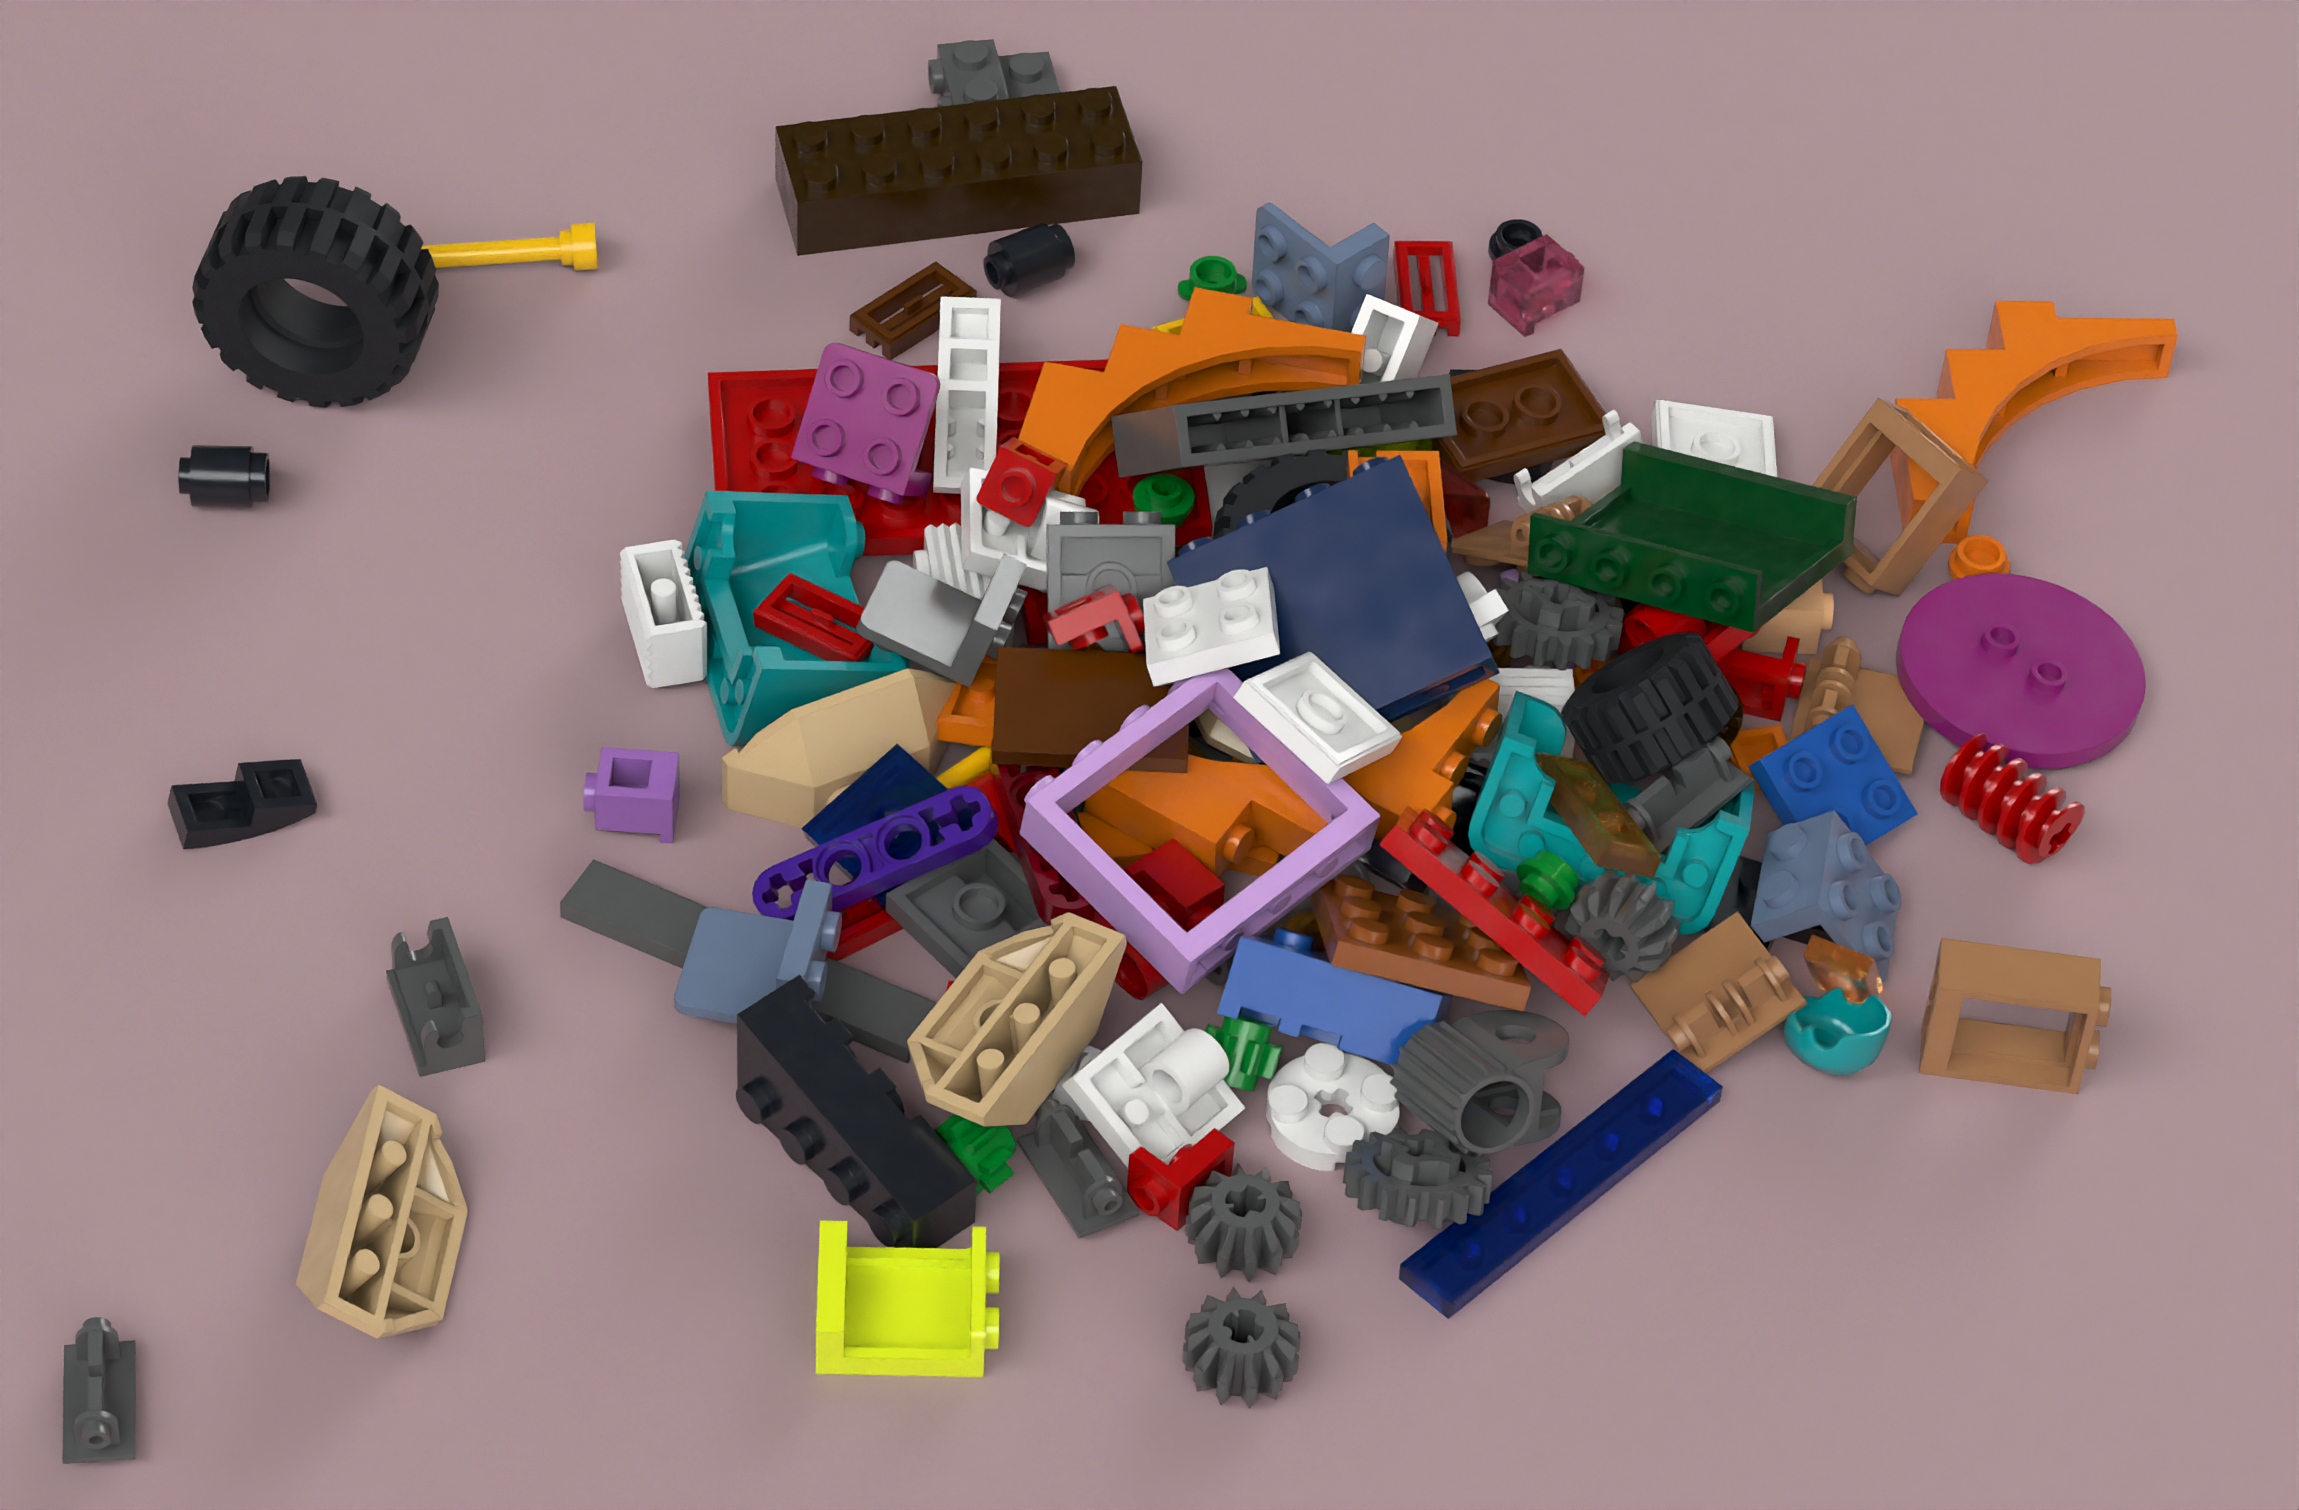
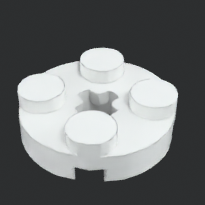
[1266,1043,1400,1171]

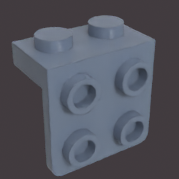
[1252,202,1390,333]
[1751,810,1902,986]
[674,879,842,1024]

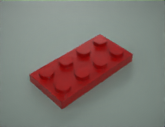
[1379,806,1610,1017]

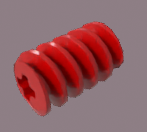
[1939,733,2085,864]

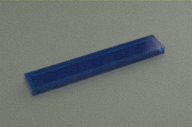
[1398,1049,1723,1319]

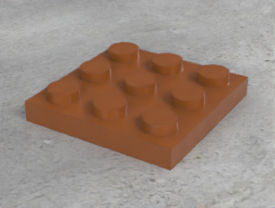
[1310,875,1531,1012]

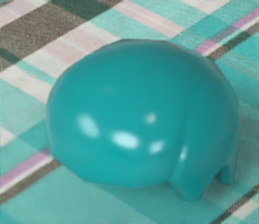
[1784,987,1892,1076]

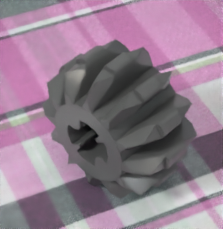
[1564,869,1681,983]
[1185,1163,1302,1282]
[1182,1287,1301,1409]

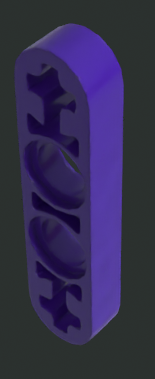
[752,786,998,921]

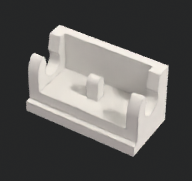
[1514,409,1643,513]

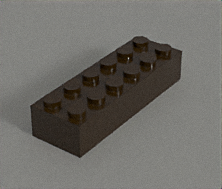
[775,86,1143,256]

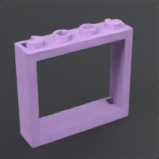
[1019,668,1381,995]

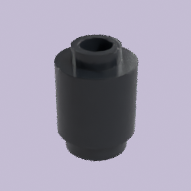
[983,223,1075,297]
[178,445,270,508]

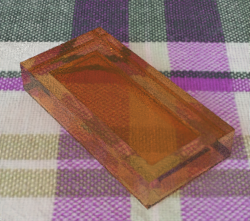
[1803,935,1883,1004]

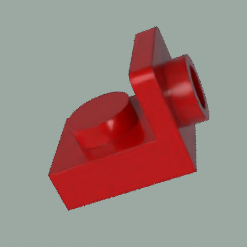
[976,437,1068,527]
[1717,636,1807,722]
[1127,1128,1235,1231]

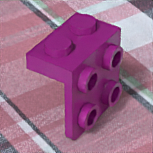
[791,343,940,505]

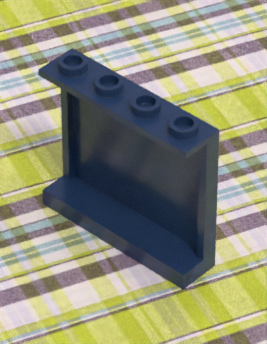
[1167,455,1500,765]

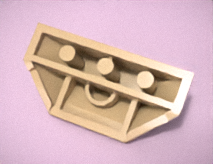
[722,668,957,831]
[907,912,1127,1127]
[296,1084,468,1339]

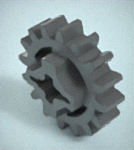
[1491,571,1624,671]
[1343,1128,1493,1228]

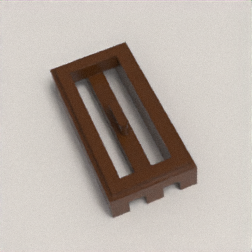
[849,261,977,360]

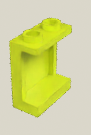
[816,1220,1000,1377]

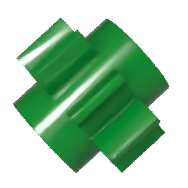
[1205,1014,1283,1091]
[934,1114,1016,1195]

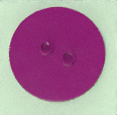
[1896,573,2146,769]

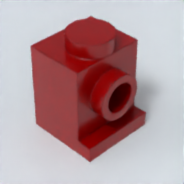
[1124,839,1225,932]

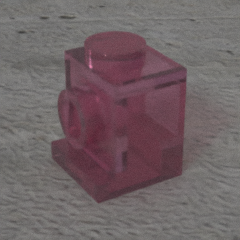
[1488,234,1585,337]

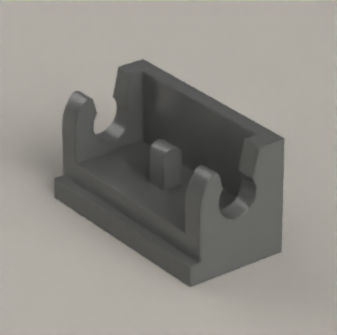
[386,917,485,1077]

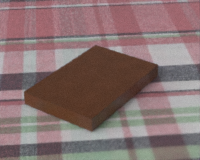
[1425,348,1607,487]
[992,646,1189,773]

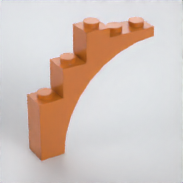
[1018,287,1366,497]
[1890,301,2178,544]
[1085,679,1502,877]

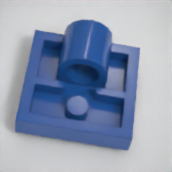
[1748,704,1918,846]

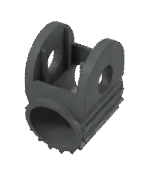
[1390,1010,1570,1157]

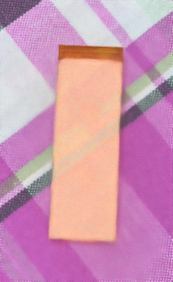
[1535,752,1662,878]

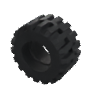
[1561,632,1739,784]

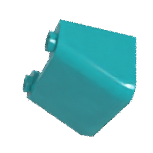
[685,491,910,746]
[1468,691,1755,935]

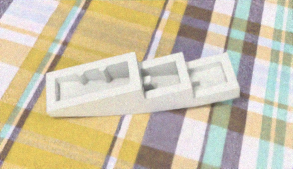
[933,297,1001,494]

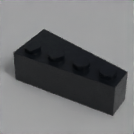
[736,975,977,1248]

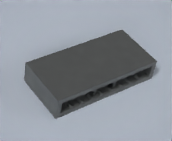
[1111,374,1457,478]

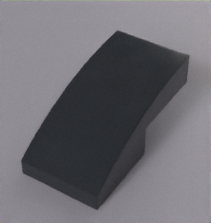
[167,759,317,849]

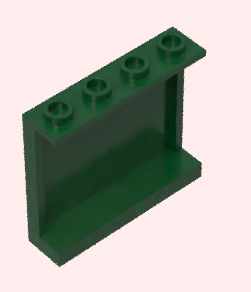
[1527,441,1857,633]

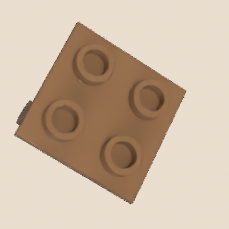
[1451,495,1593,576]
[1788,637,1924,776]
[1629,911,1807,1079]

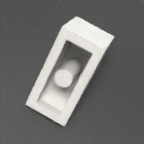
[1351,294,1439,384]

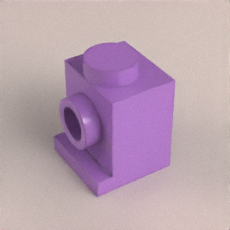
[583,747,680,844]

